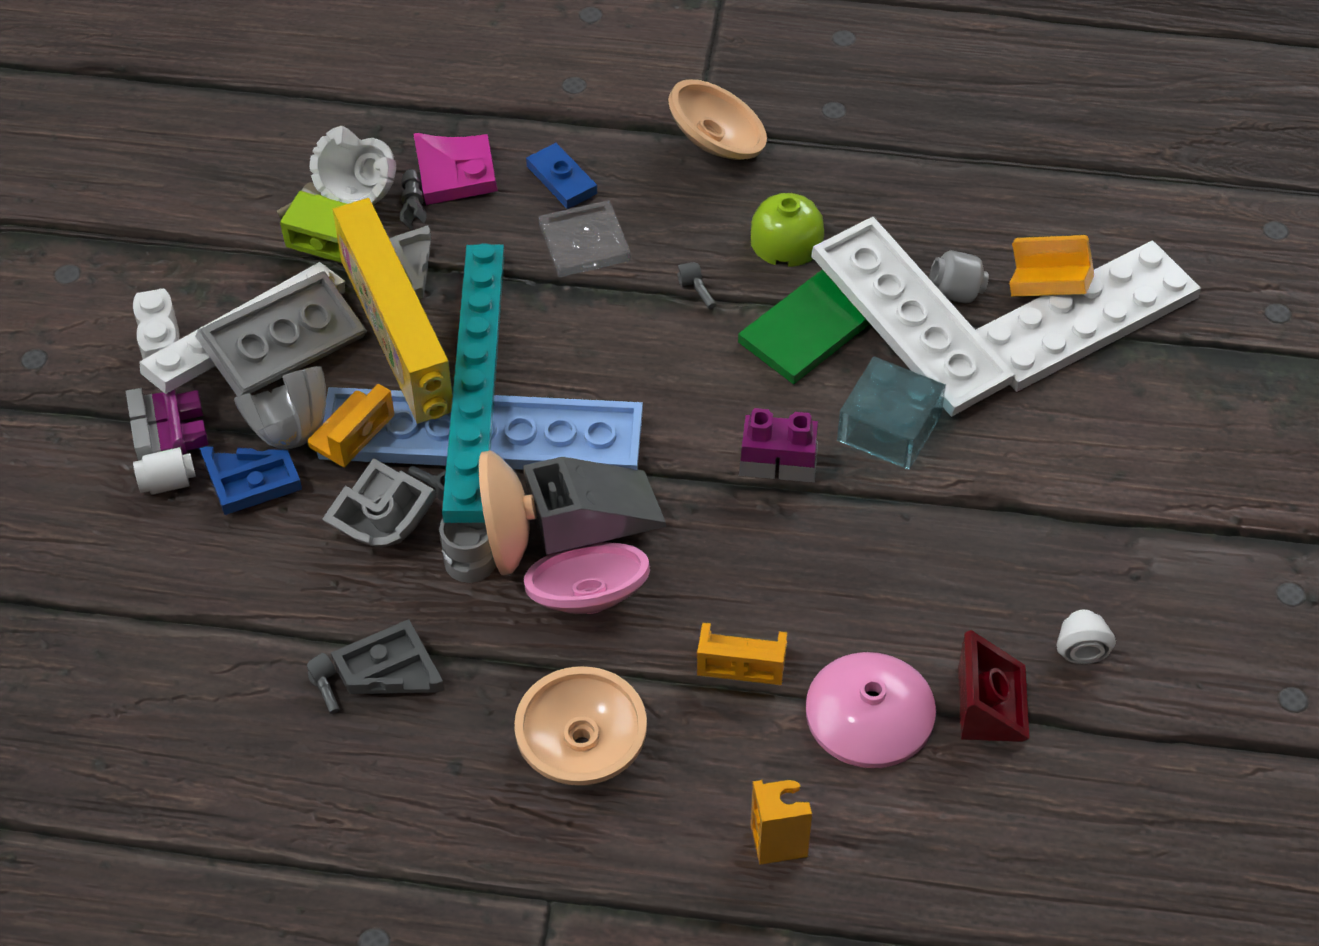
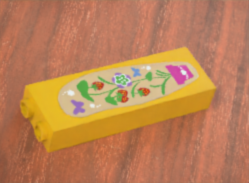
[332,198,453,424]

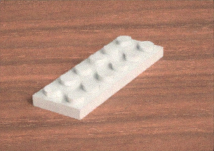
[811,217,1015,417]
[976,240,1201,392]

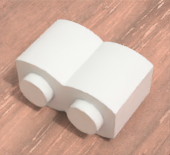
[133,288,180,359]

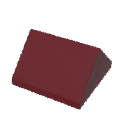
[958,630,1030,742]

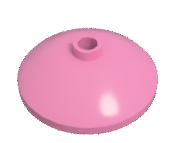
[524,542,650,614]
[806,652,936,768]

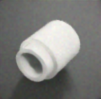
[133,447,196,495]

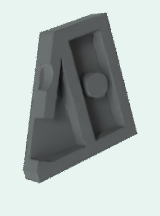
[331,619,444,694]

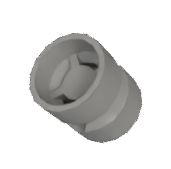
[439,519,496,583]

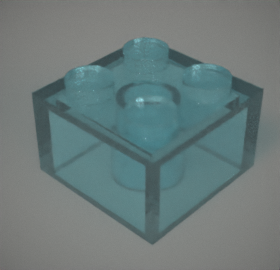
[837,356,946,470]

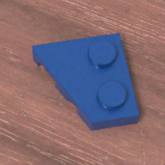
[200,446,302,515]

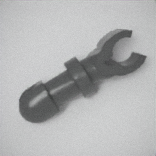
[400,169,426,230]

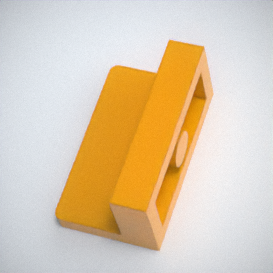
[1009,235,1094,296]
[308,383,395,468]

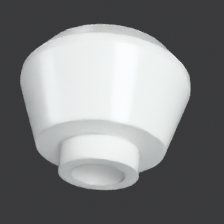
[1057,610,1116,664]

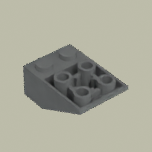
[523,457,666,555]

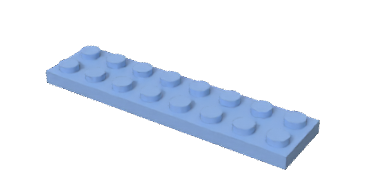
[317,387,643,470]

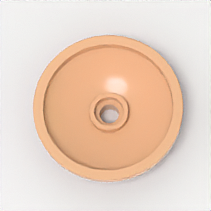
[668,79,767,160]
[479,450,536,575]
[514,666,647,785]

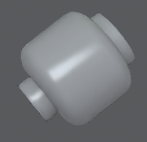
[929,250,989,304]

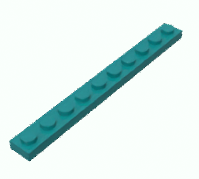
[442,244,505,523]

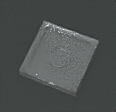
[539,200,631,277]

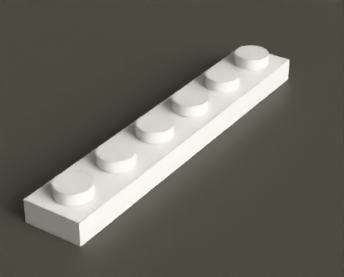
[140,262,345,394]

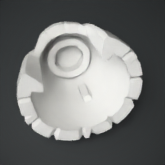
[310,126,396,205]

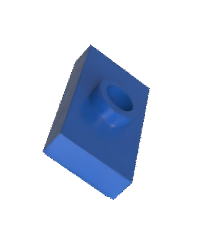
[526,143,597,209]

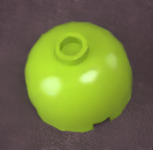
[751,193,824,267]

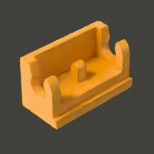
[697,623,787,685]
[751,780,812,865]

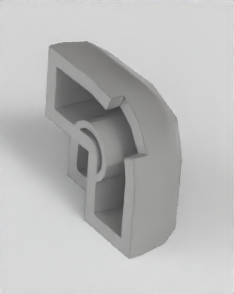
[322,458,437,548]

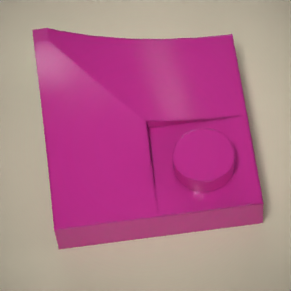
[414,133,498,205]

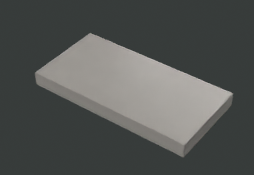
[195,271,367,397]

